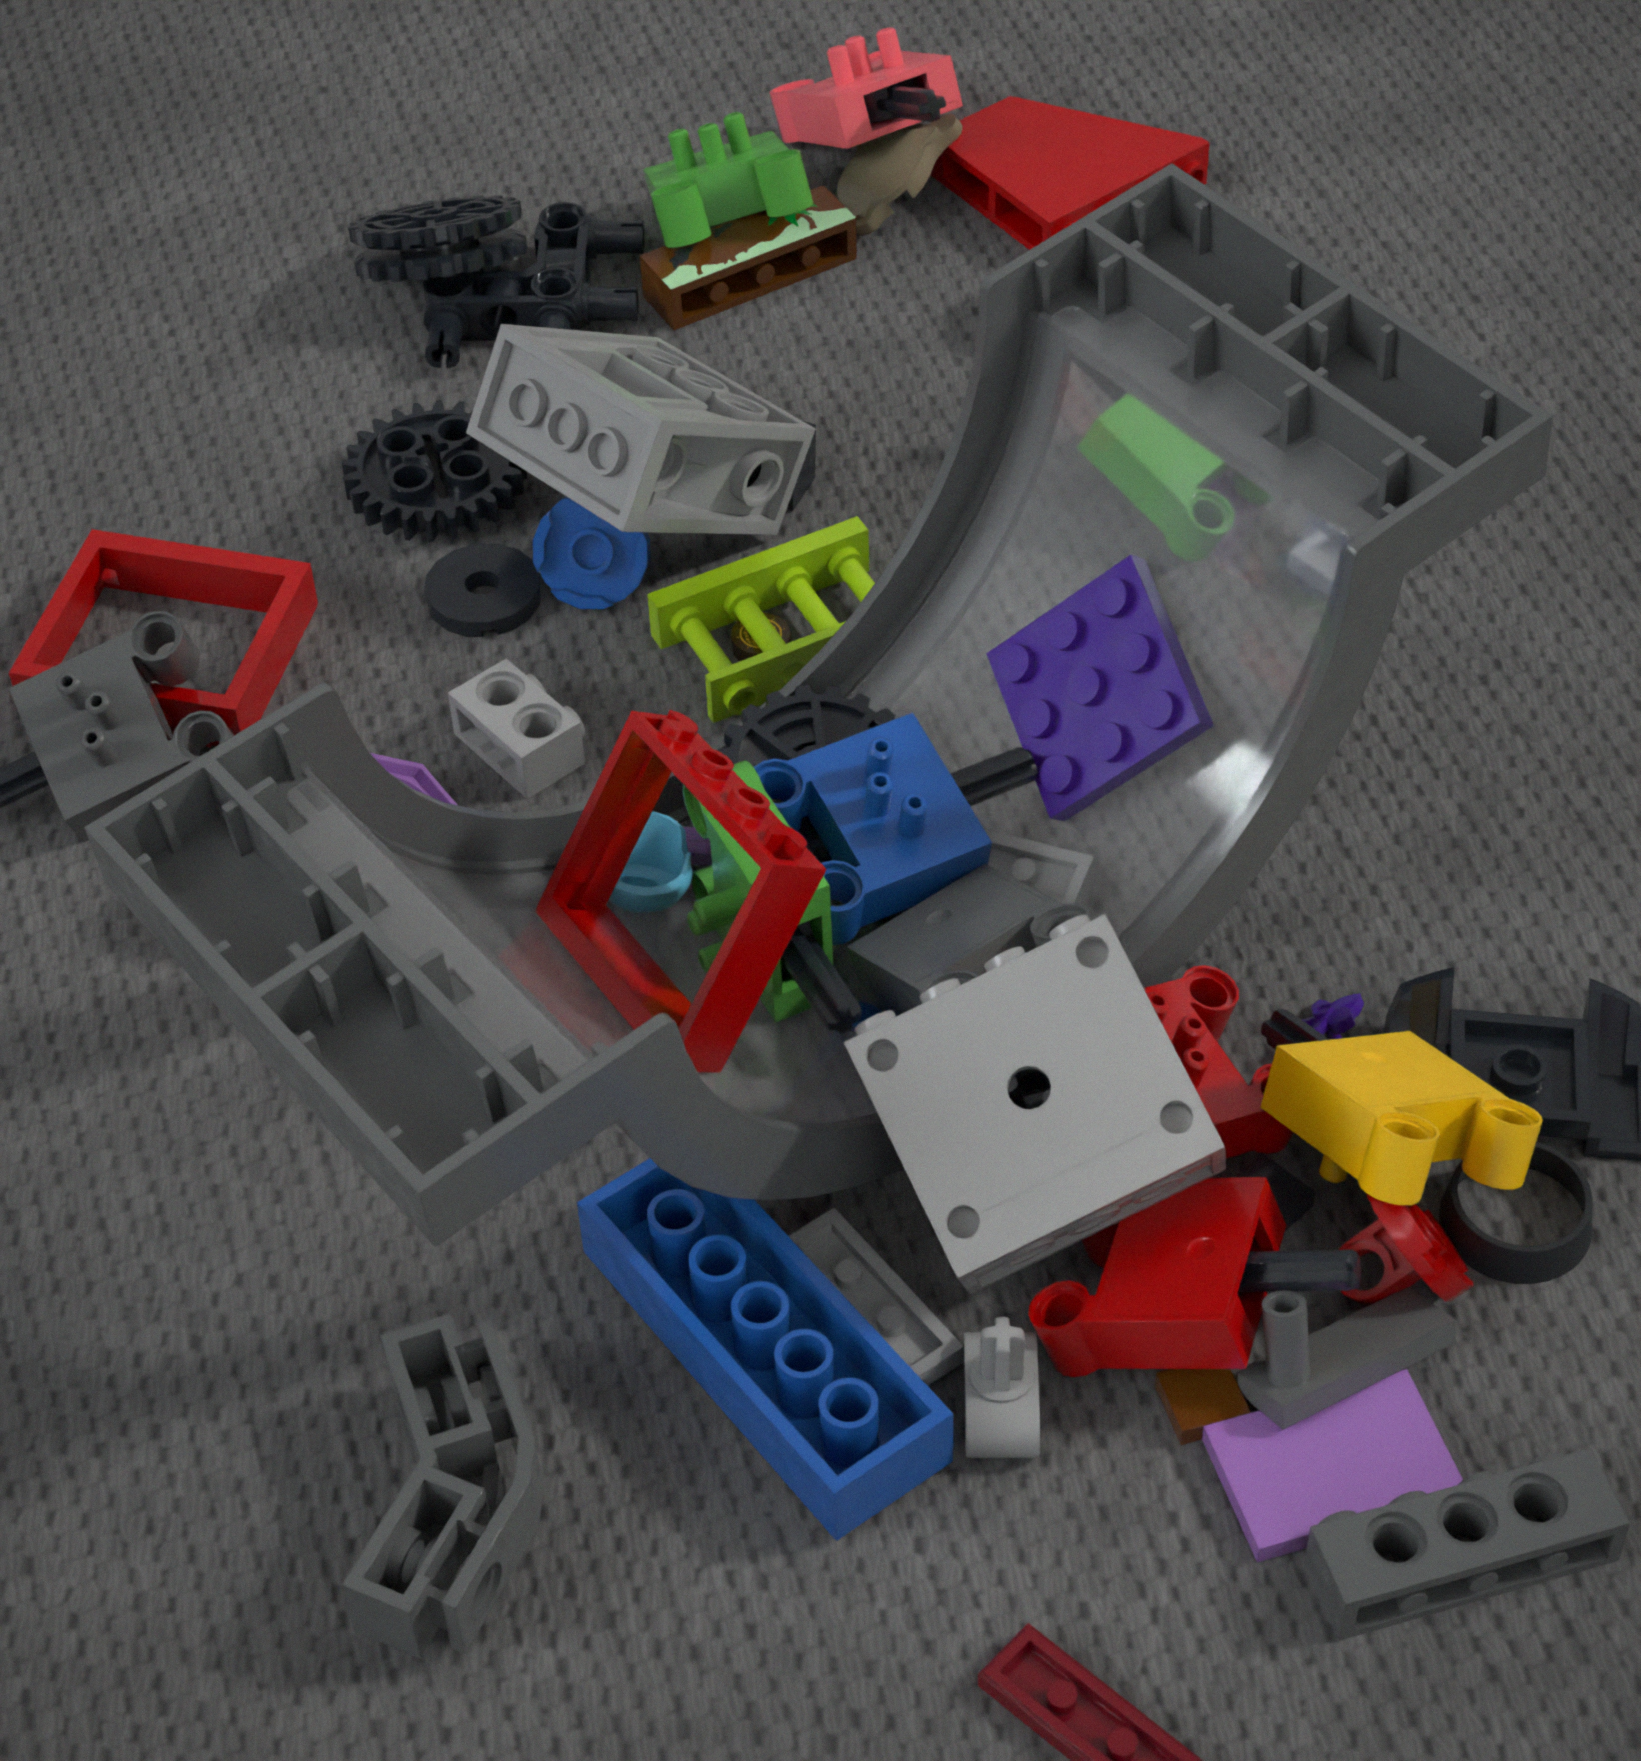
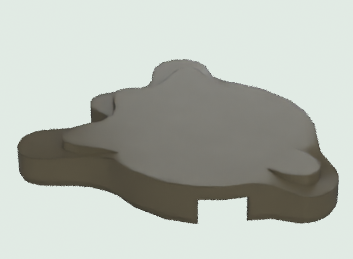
[837,113,963,235]

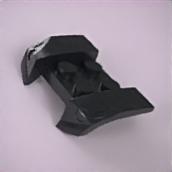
[1383,967,1641,1161]

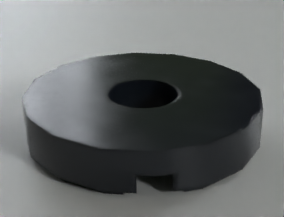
[424,544,541,637]

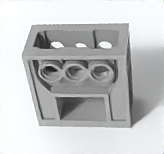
[466,324,816,535]

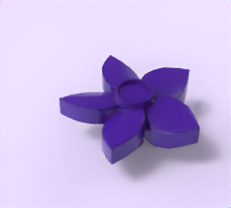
[1302,993,1364,1040]

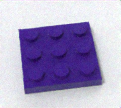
[986,554,1214,822]

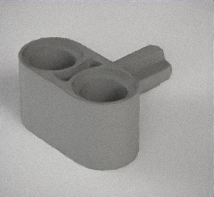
[964,1317,1040,1458]

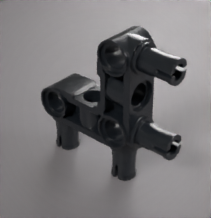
[423,202,645,368]

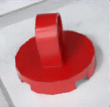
[1338,1193,1474,1306]

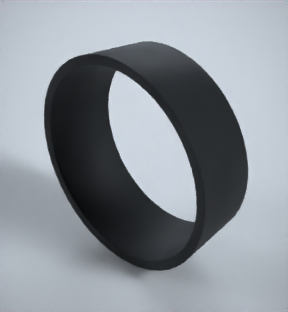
[1439,1141,1593,1284]

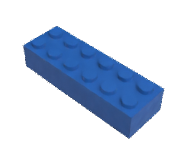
[577,1158,953,1541]

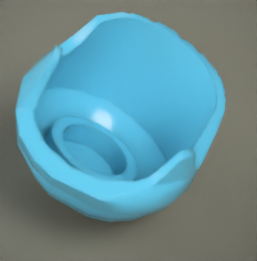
[609,811,693,913]

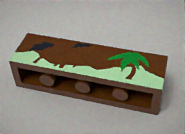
[640,185,857,330]

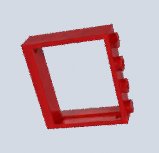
[9,529,318,748]
[535,710,827,1073]

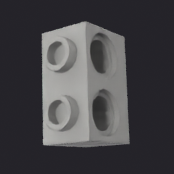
[448,658,585,799]

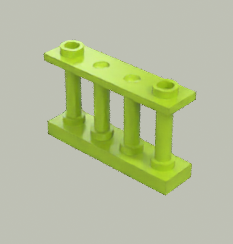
[647,516,875,723]

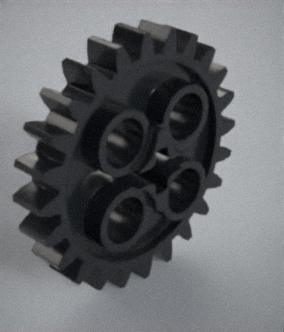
[342,400,528,542]

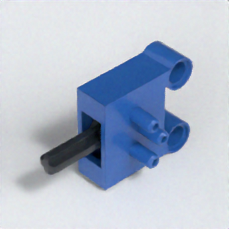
[754,713,1038,946]

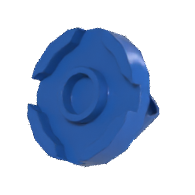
[533,497,650,609]

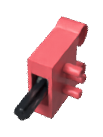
[770,27,963,149]

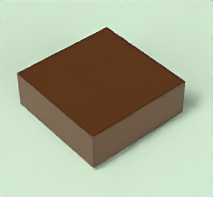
[1155,1369,1251,1445]

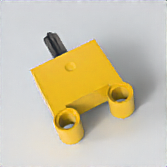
[1260,1009,1543,1205]

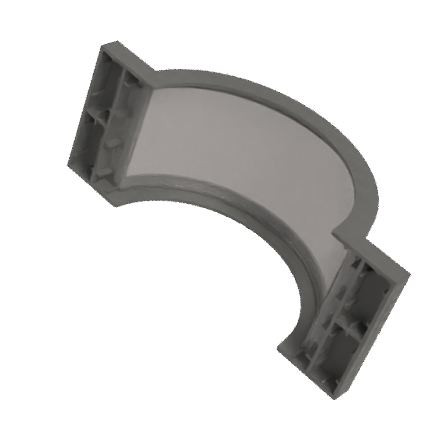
[84,163,1553,1247]

